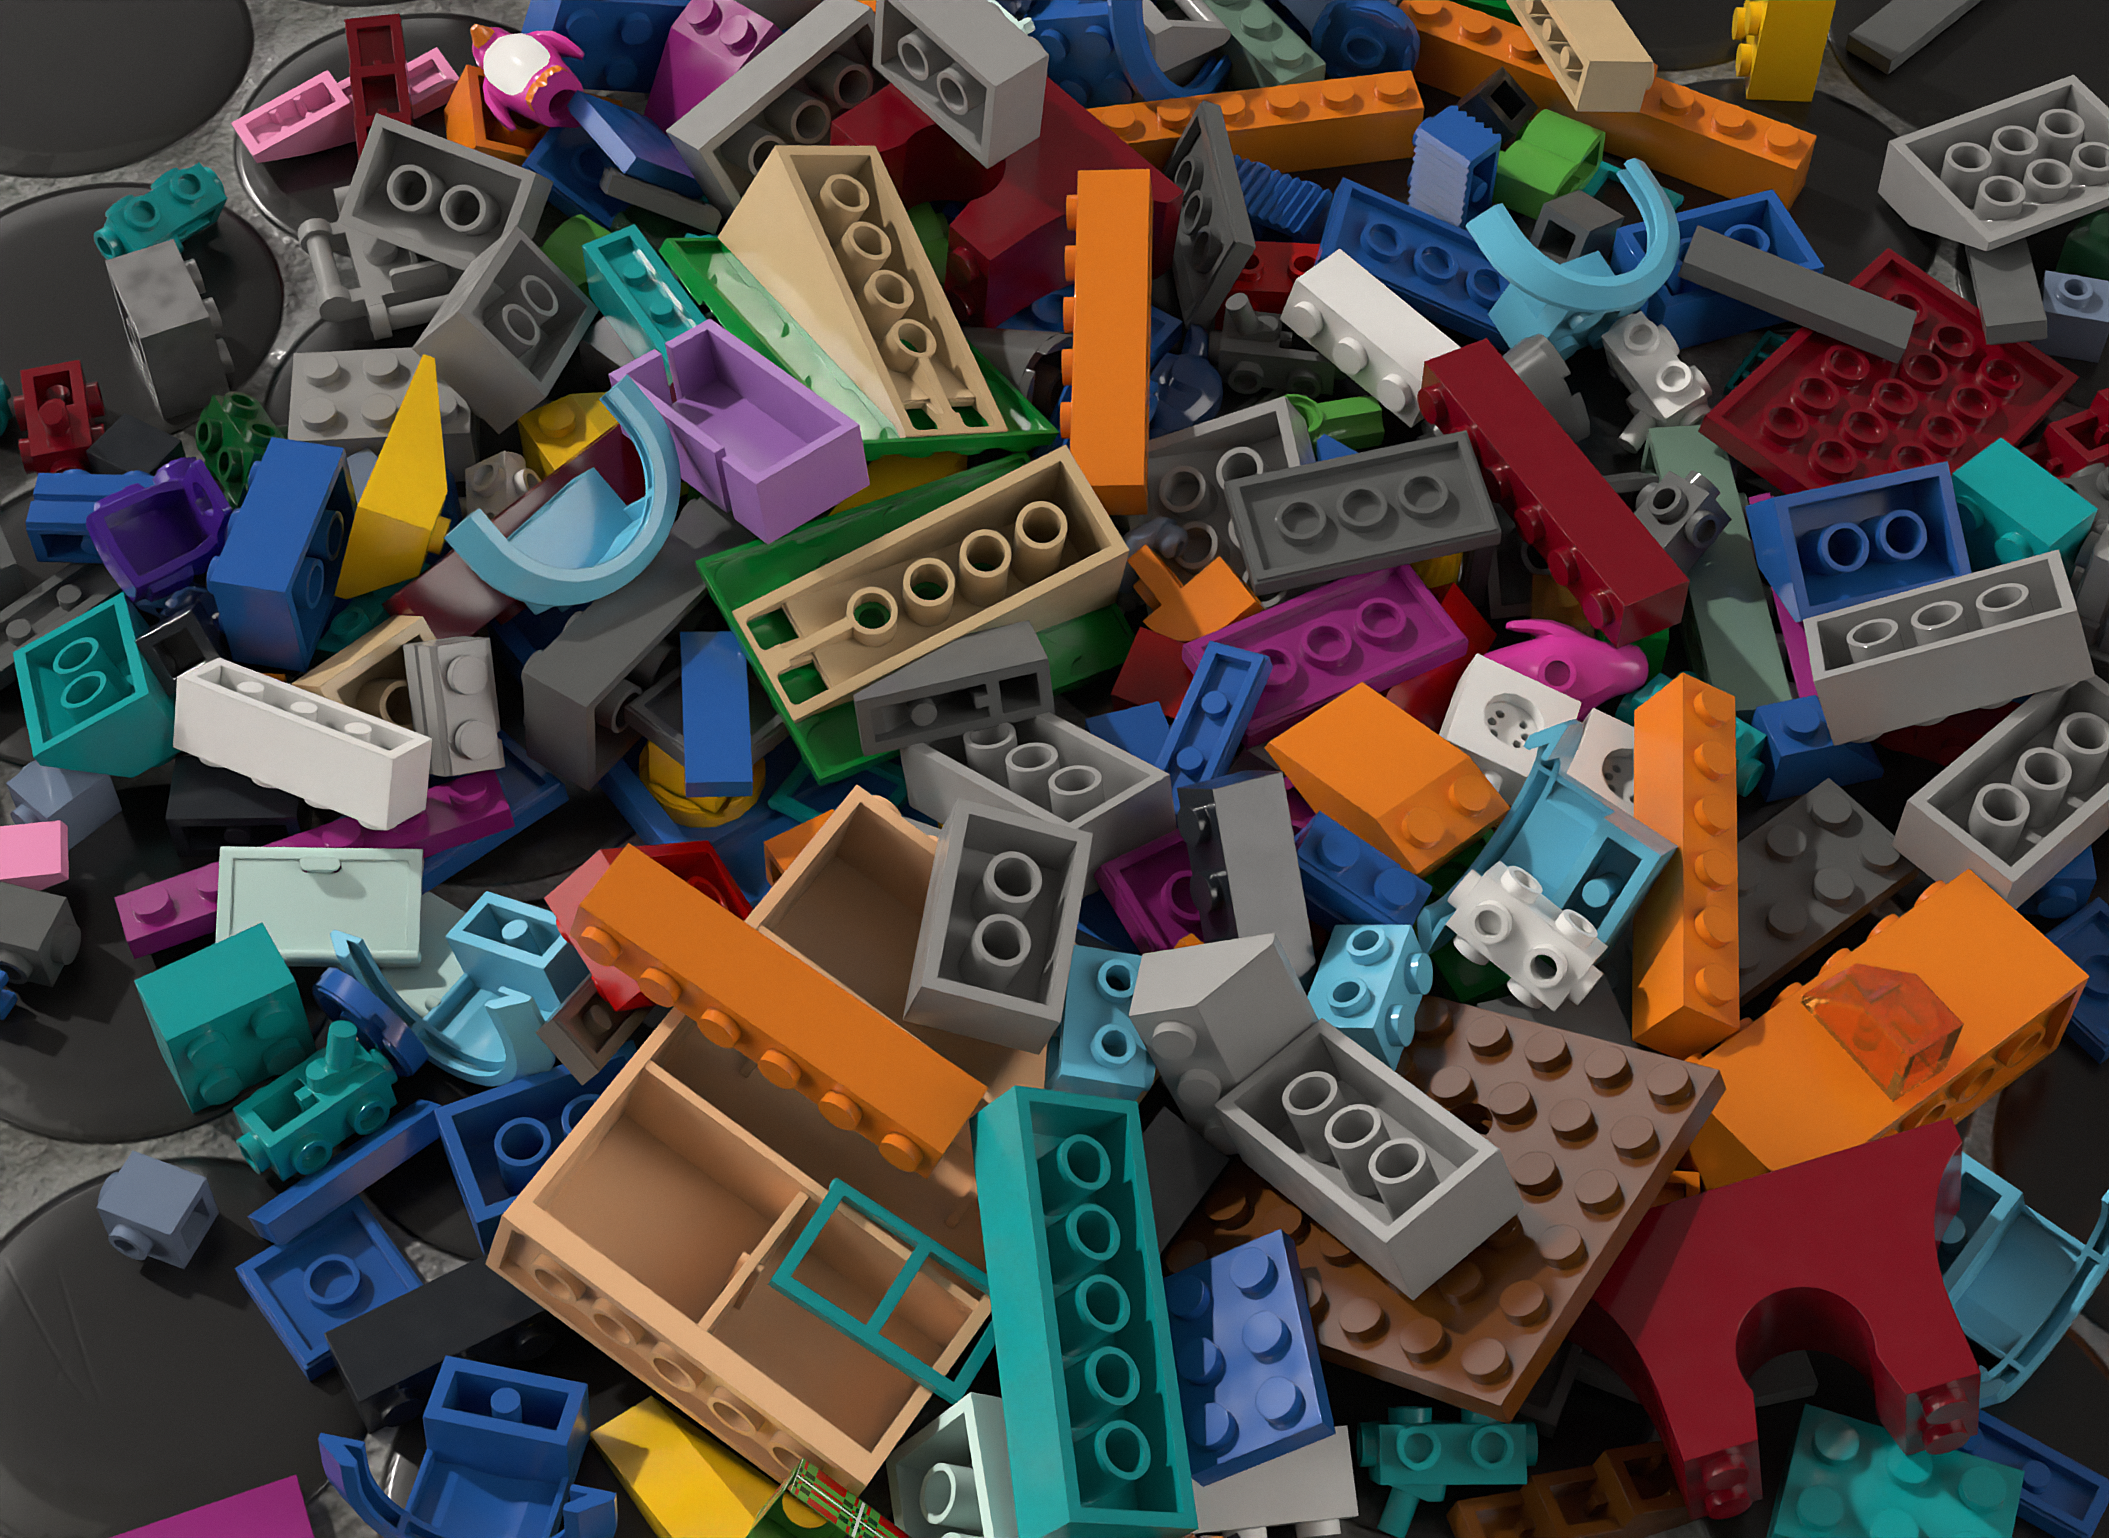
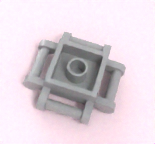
[298,185,464,340]

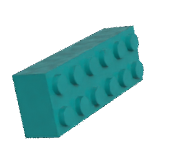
[969,1085,1199,1538]

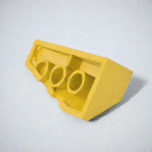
[334,354,452,600]
[590,1396,829,1538]

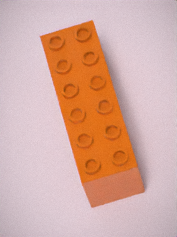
[1675,868,2090,1193]

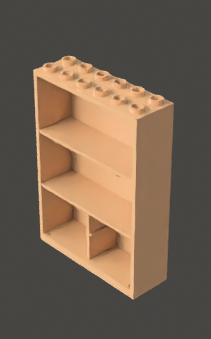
[485,785,1160,1497]

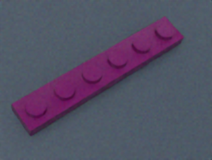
[114,769,515,959]

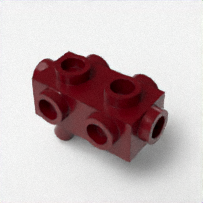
[13,359,106,475]

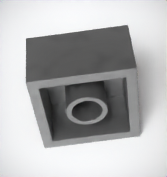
[105,239,235,420]

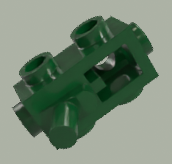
[196,392,289,509]

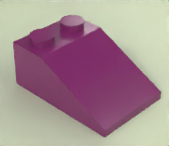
[643,0,784,140]

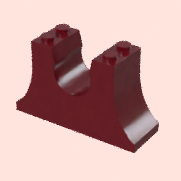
[830,77,1184,328]
[1565,1117,1981,1520]

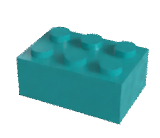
[1766,1403,2025,1538]

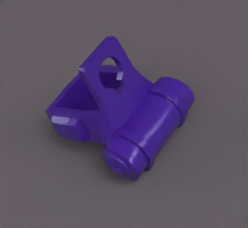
[86,457,232,603]

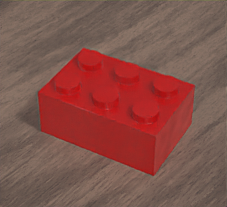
[544,840,753,1012]

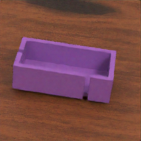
[609,319,870,544]

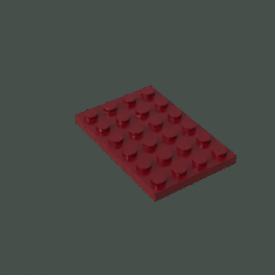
[1698,247,2079,495]

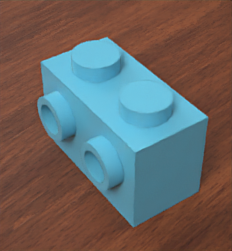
[1307,925,1433,1071]
[1044,945,1156,1101]

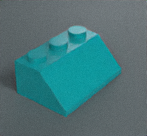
[13,592,182,778]

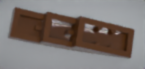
[1446,1441,1709,1538]

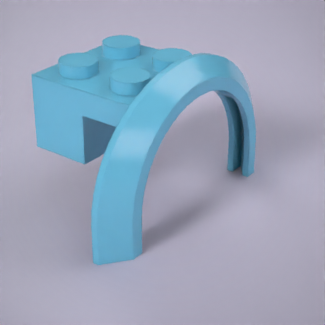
[1465,158,1680,361]
[444,374,681,615]
[1417,719,1678,966]
[330,891,590,1086]
[1937,1152,2109,1409]

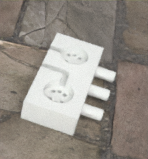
[1439,653,1634,817]

